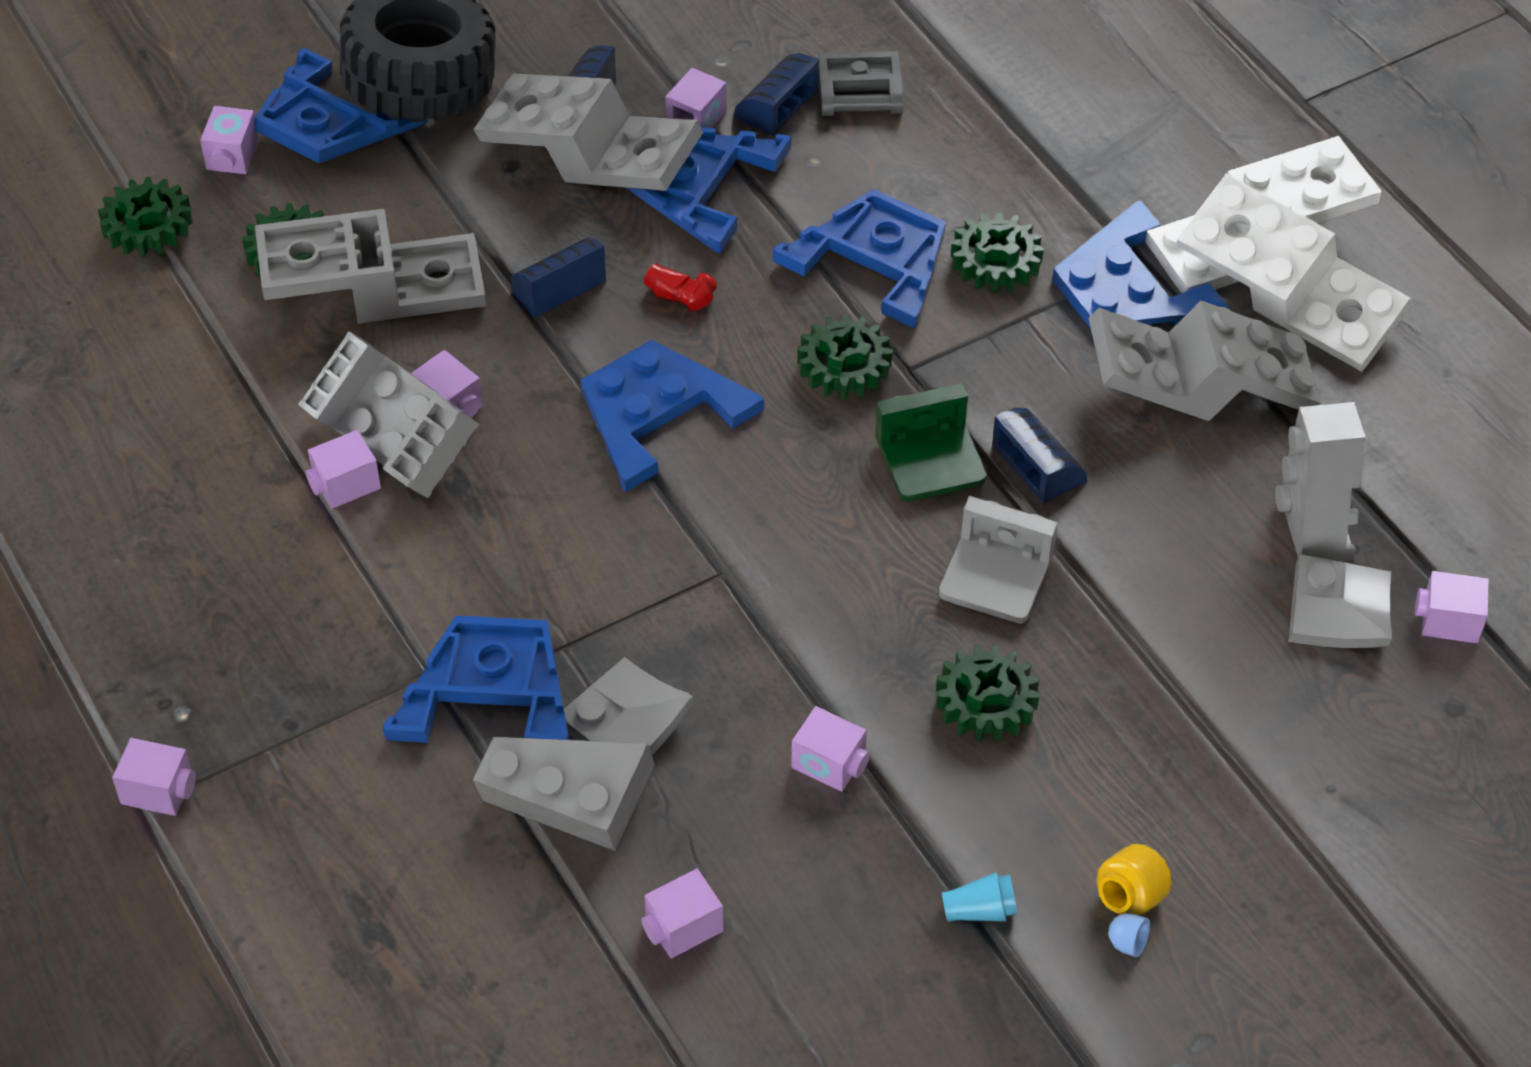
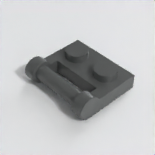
[818,51,903,116]

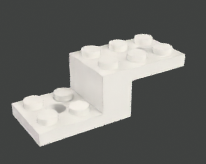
[1146,136,1382,293]
[1177,173,1411,372]

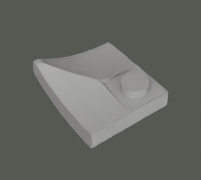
[1288,554,1392,648]
[564,657,693,755]

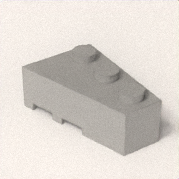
[1275,402,1366,562]
[473,737,655,851]

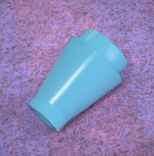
[942,872,1018,922]

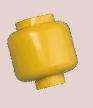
[1096,844,1172,916]

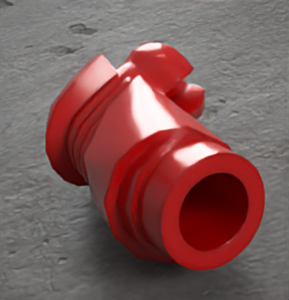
[643,263,717,311]

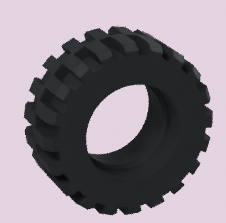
[340,0,496,122]

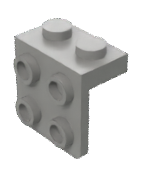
[939,496,1058,623]

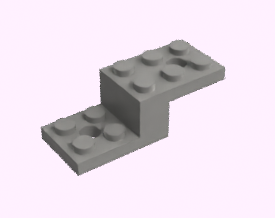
[474,73,703,191]
[255,208,486,324]
[1089,300,1321,421]

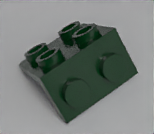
[875,383,986,502]

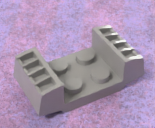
[298,331,480,498]

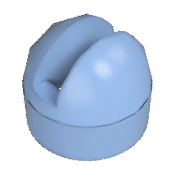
[1108,913,1150,957]

